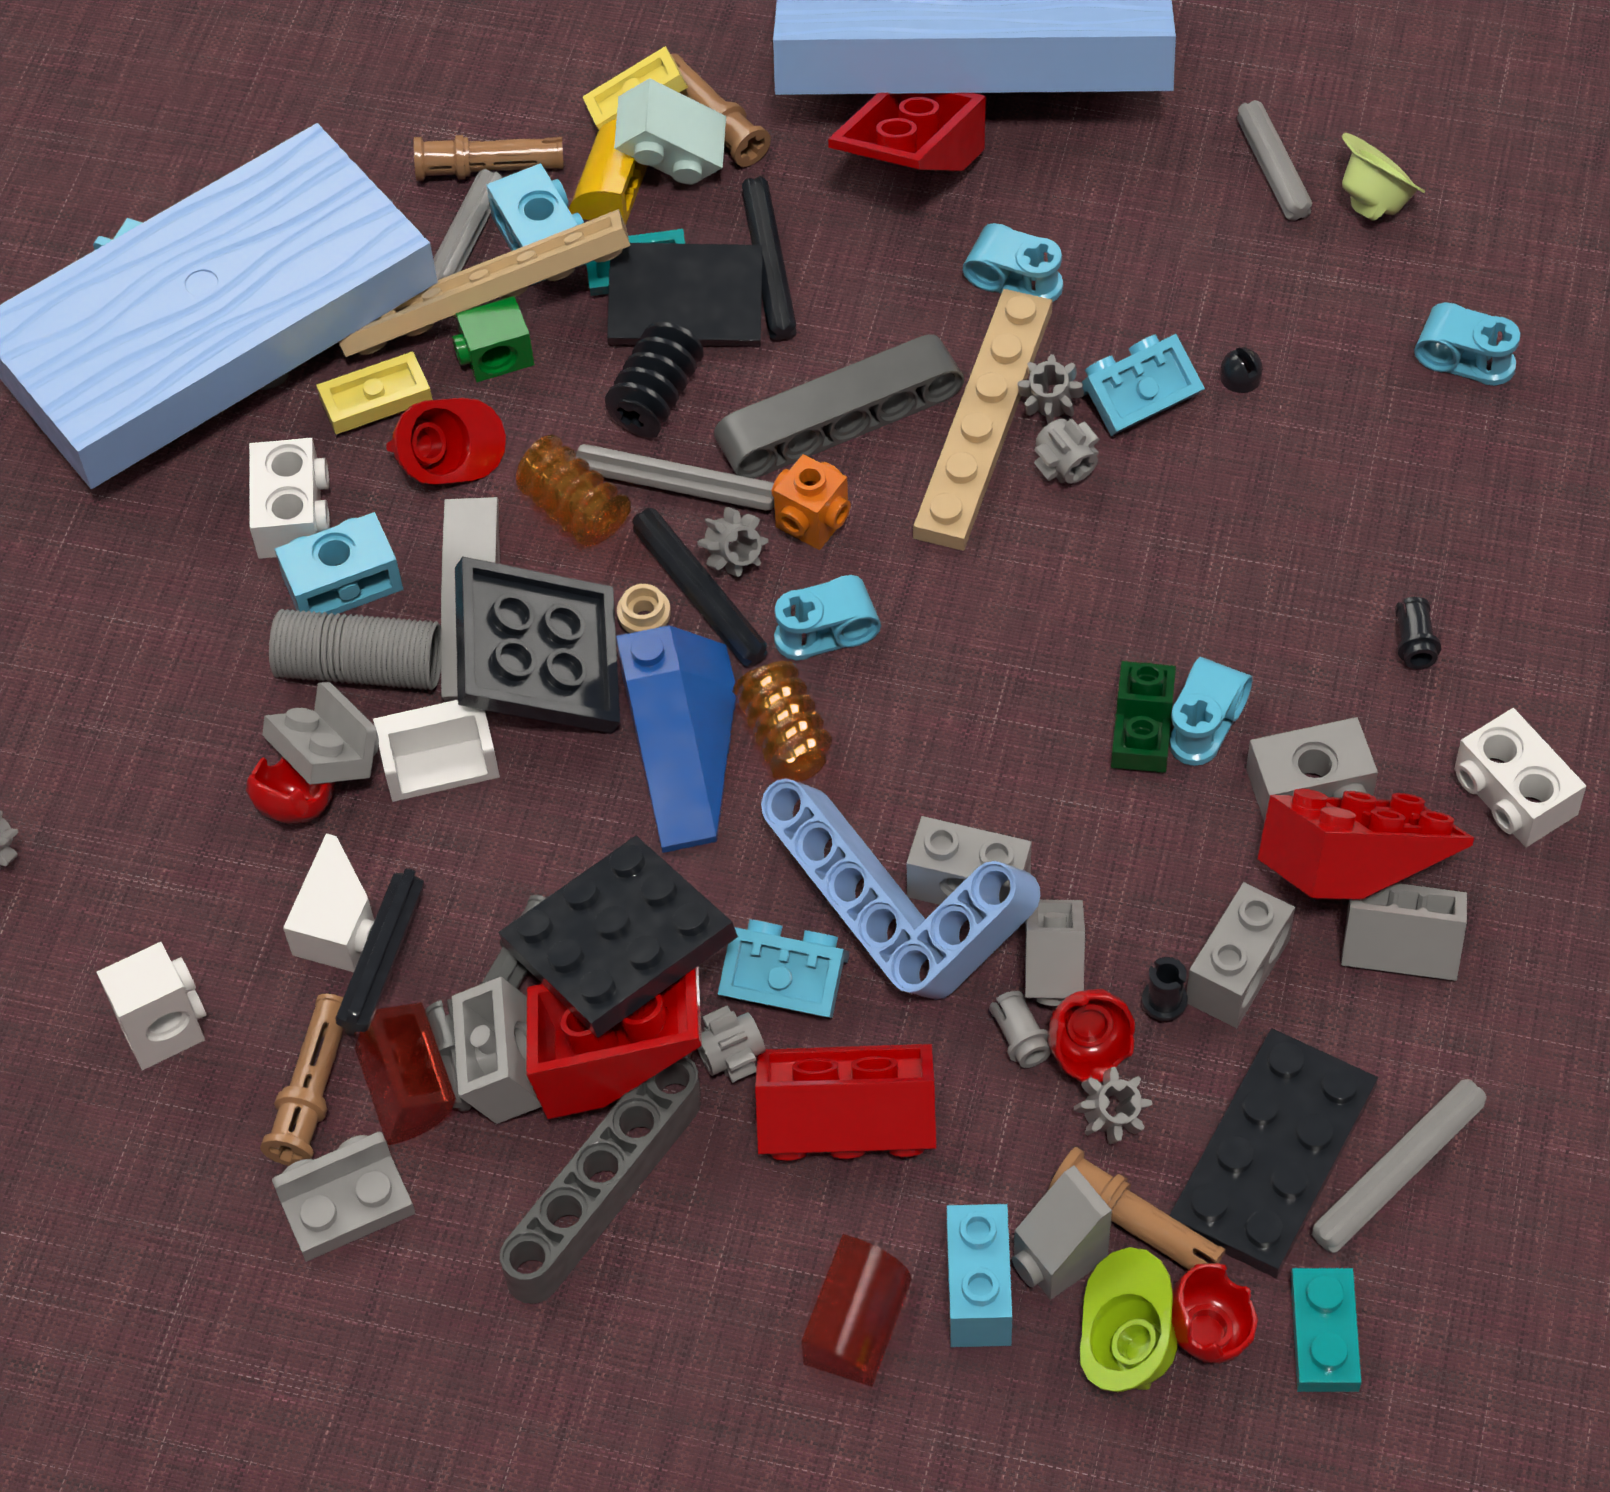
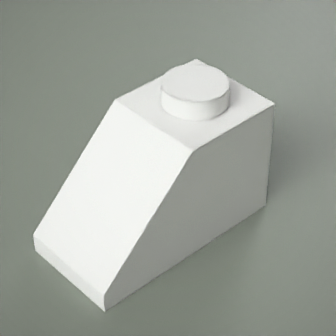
[283,834,374,972]

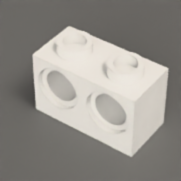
[249,438,330,559]
[1454,708,1586,848]

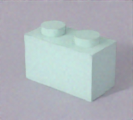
[614,78,726,185]

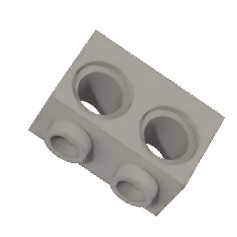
[1186,882,1295,1028]

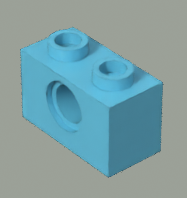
[486,163,586,285]
[274,512,403,615]
[947,1204,1012,1347]

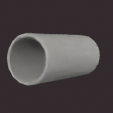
[269,609,441,690]

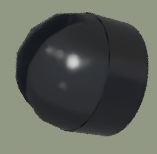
[1220,347,1263,393]

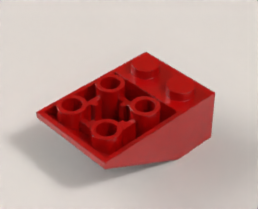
[1257,789,1474,899]

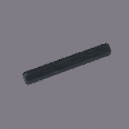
[742,176,797,341]
[632,508,768,667]
[335,868,424,1036]

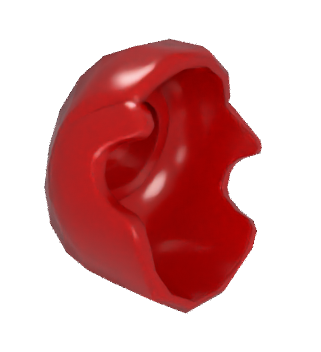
[246,757,335,824]
[1048,989,1135,1082]
[1172,1263,1258,1364]

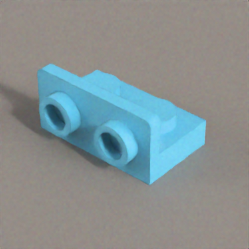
[1081,334,1205,436]
[718,919,850,1018]

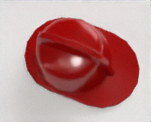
[386,398,506,484]

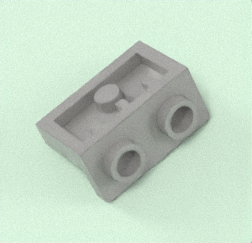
[262,682,379,785]
[272,1132,416,1262]

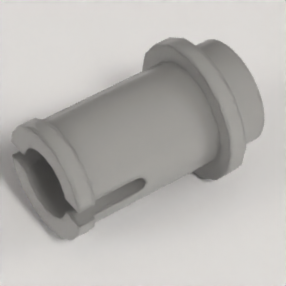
[989,991,1051,1068]

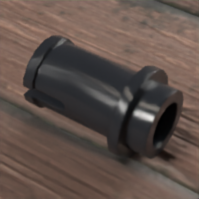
[1395,596,1442,669]
[1142,957,1188,1021]

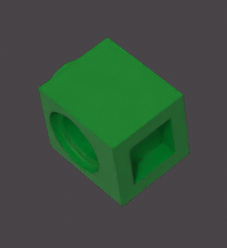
[452,296,535,383]

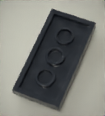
[1170,1028,1378,1279]

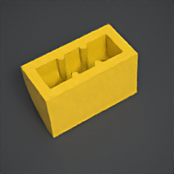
[569,119,648,225]

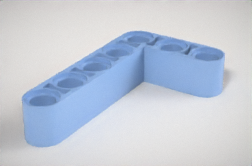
[761,778,1041,1000]

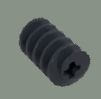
[605,322,704,439]

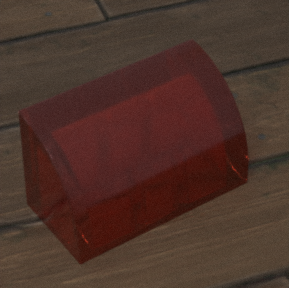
[355,1002,456,1145]
[801,1234,912,1387]

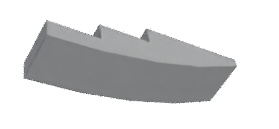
[441,497,500,701]

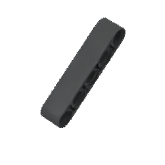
[714,334,964,479]
[500,1056,702,1304]

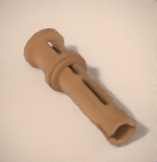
[671,54,771,167]
[414,135,564,181]
[260,994,344,1166]
[1048,1147,1226,1270]

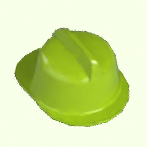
[1080,1247,1177,1392]

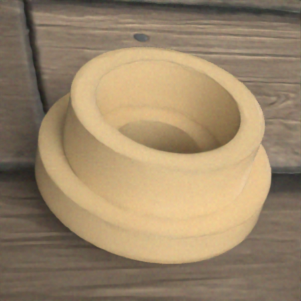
[617,584,671,633]

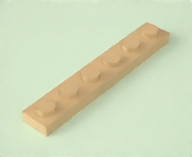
[339,209,630,357]
[913,288,1052,551]

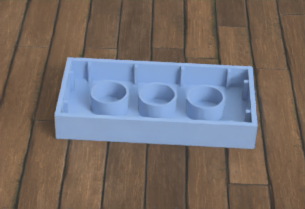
[773,0,1176,95]
[0,123,438,489]

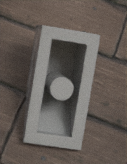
[1025,899,1085,1006]
[1012,1165,1112,1300]

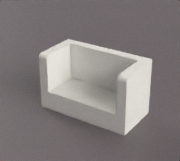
[373,700,500,802]

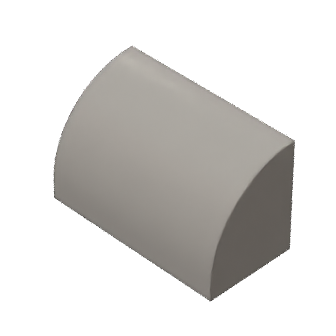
[1341,883,1467,981]

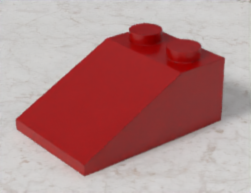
[828,93,986,171]
[526,966,702,1119]

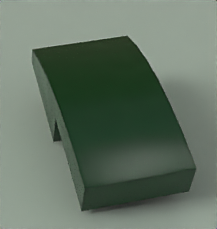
[1111,661,1176,773]

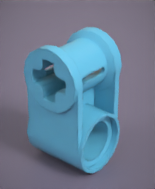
[962,223,1063,302]
[1414,302,1520,386]
[774,575,881,660]
[1169,657,1253,766]

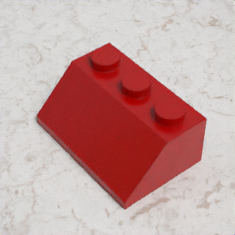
[755,1044,936,1161]

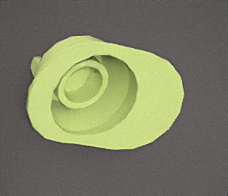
[1342,133,1425,221]

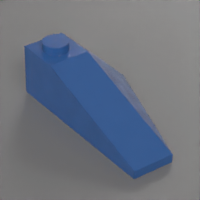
[616,625,738,853]

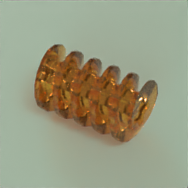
[516,434,631,546]
[732,660,832,782]

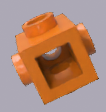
[772,454,851,550]

